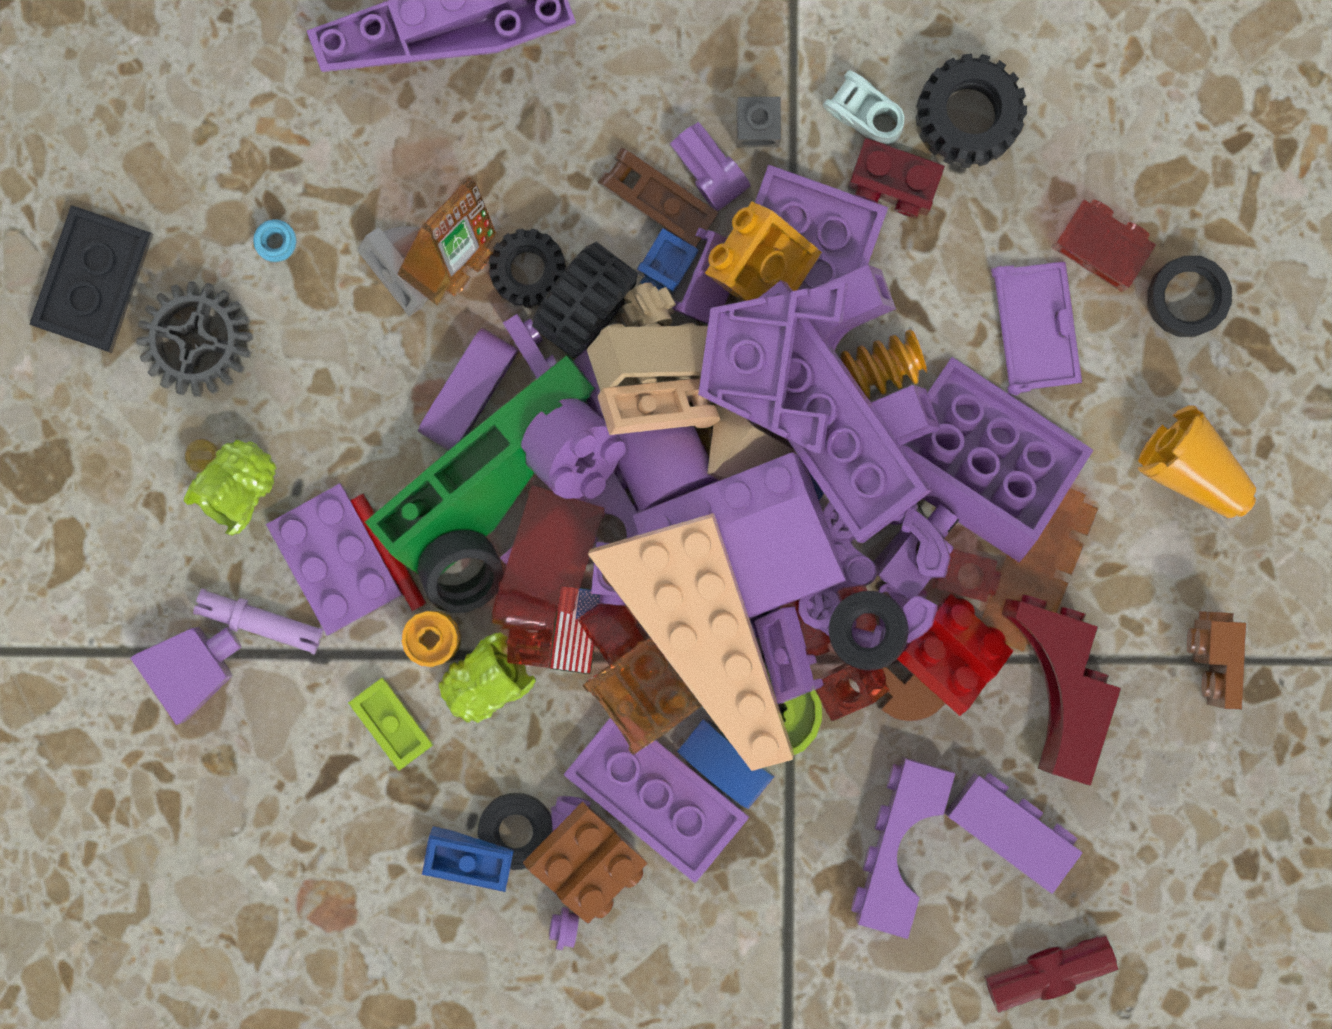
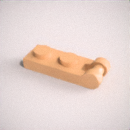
[597,378,720,435]

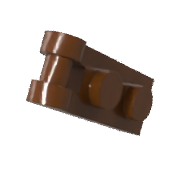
[597,148,719,248]

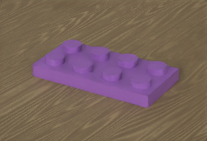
[564,708,749,883]

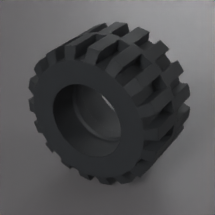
[915,54,1027,168]
[532,241,638,358]

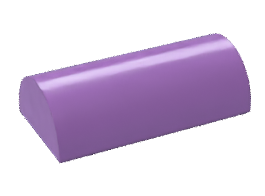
[574,350,717,512]

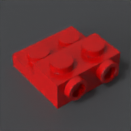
[897,594,1014,716]

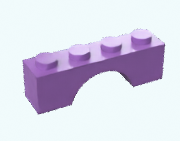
[851,756,955,939]

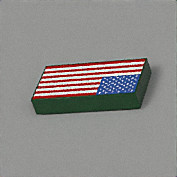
[549,585,601,674]

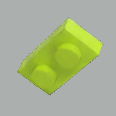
[348,677,434,771]

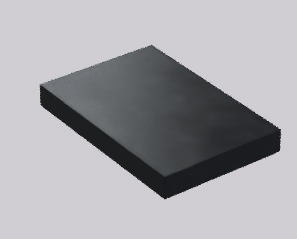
[29,205,154,353]

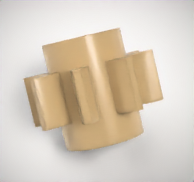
[621,283,676,327]

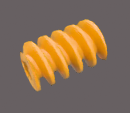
[840,329,927,399]

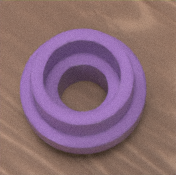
[549,907,579,950]

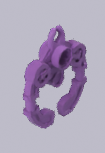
[799,502,951,648]

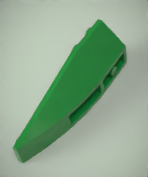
[365,355,595,576]

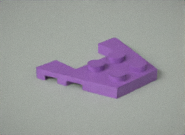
[698,282,848,454]

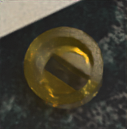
[185,439,219,473]

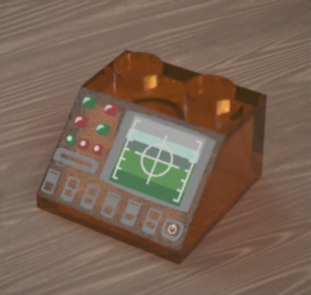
[397,177,496,306]

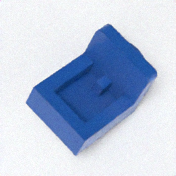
[636,228,699,295]

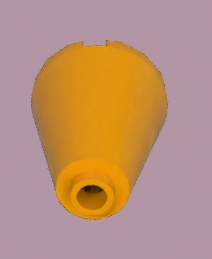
[1138,405,1256,518]

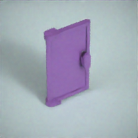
[991,262,1082,395]

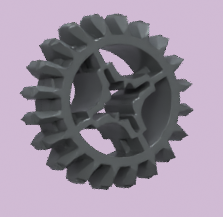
[137,281,253,397]

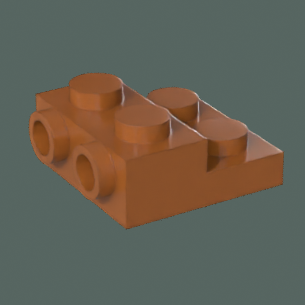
[1187,611,1246,710]
[523,801,648,924]

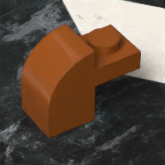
[861,667,945,721]

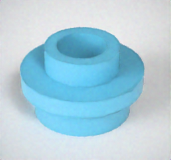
[253,219,297,262]

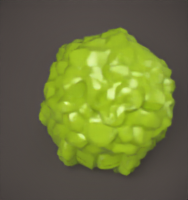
[183,440,277,536]
[438,632,536,723]

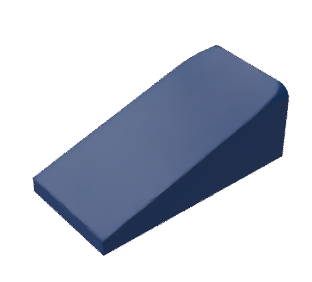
[422,826,514,892]

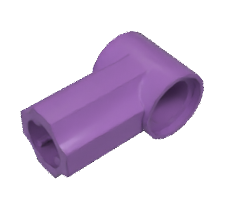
[670,122,751,212]

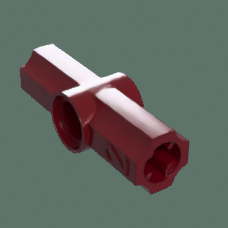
[984,934,1119,1013]

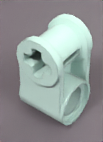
[823,70,905,145]

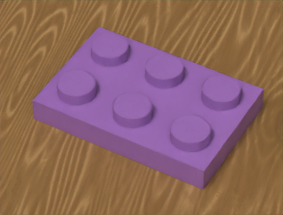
[266,483,402,636]

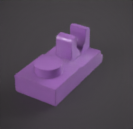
[755,607,823,704]

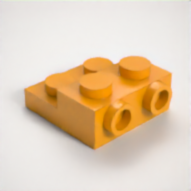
[705,201,822,301]

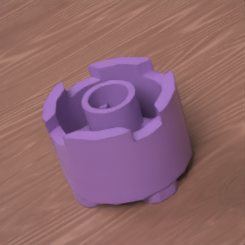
[521,399,626,499]

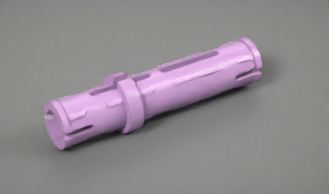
[193,588,324,655]

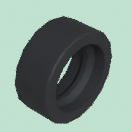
[1147,256,1232,337]
[417,530,504,613]

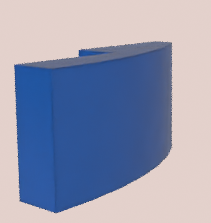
[677,719,775,809]

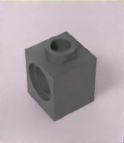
[736,97,781,148]

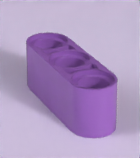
[418,327,518,451]

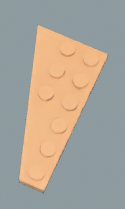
[588,513,794,771]

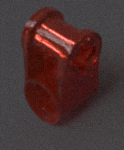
[578,603,652,677]

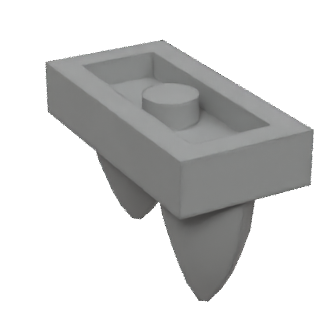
[357,226,440,317]

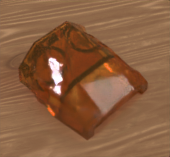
[582,636,702,755]

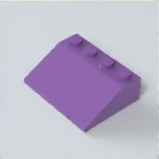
[901,357,1093,563]
[633,452,847,618]

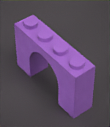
[813,264,941,445]

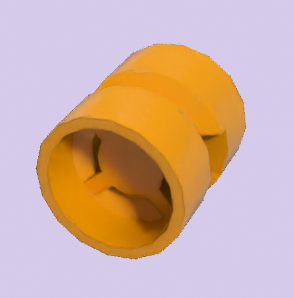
[401,610,462,667]

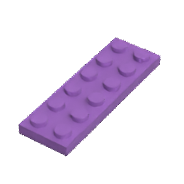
[759,280,932,543]

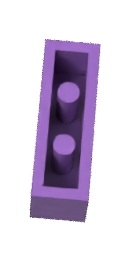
[944,772,1082,894]

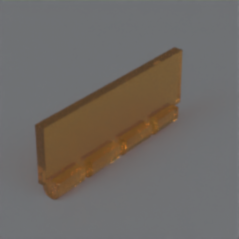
[981,488,1098,652]

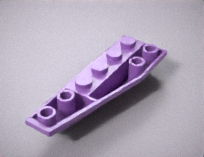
[307,0,576,72]

